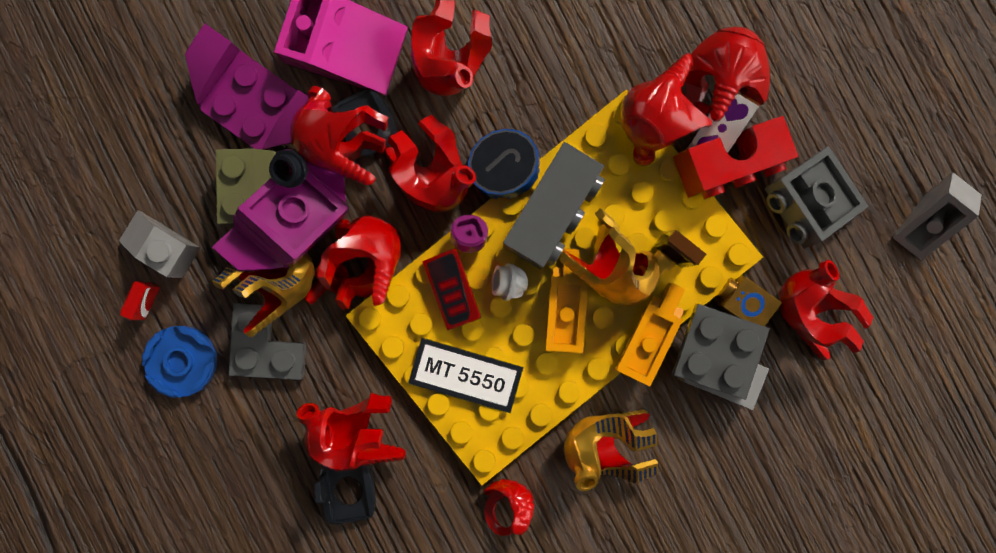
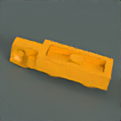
[545,248,588,353]
[615,282,685,386]

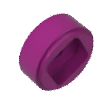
[450,215,488,253]

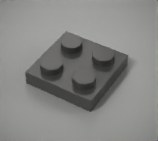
[672,304,770,400]

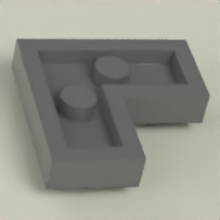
[229,303,306,380]

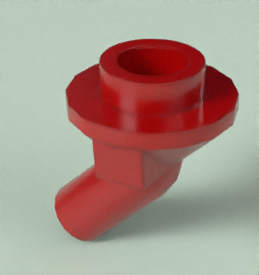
[304,263,349,305]

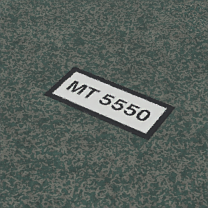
[409,338,524,413]

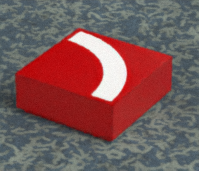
[120,281,160,320]

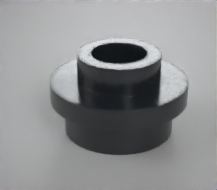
[269,149,308,188]

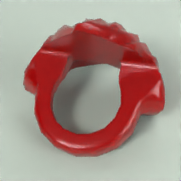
[483,479,535,536]

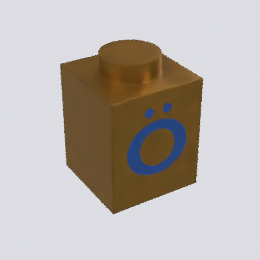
[717,276,782,327]

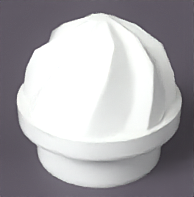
[491,263,528,301]

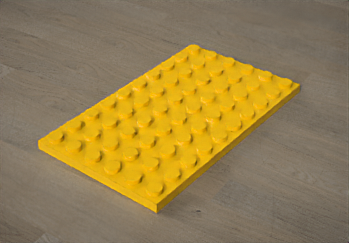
[346,89,763,485]

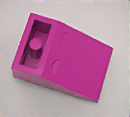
[274,0,408,96]

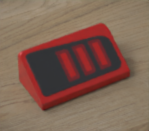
[422,248,482,330]

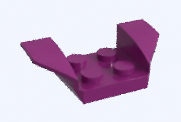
[185,23,309,150]
[212,162,348,272]

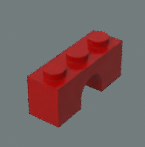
[673,116,799,200]

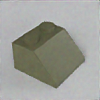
[216,149,279,227]

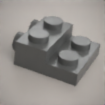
[764,146,869,249]

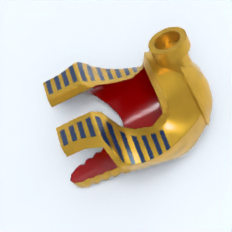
[560,208,676,305]
[212,253,315,337]
[564,409,658,491]

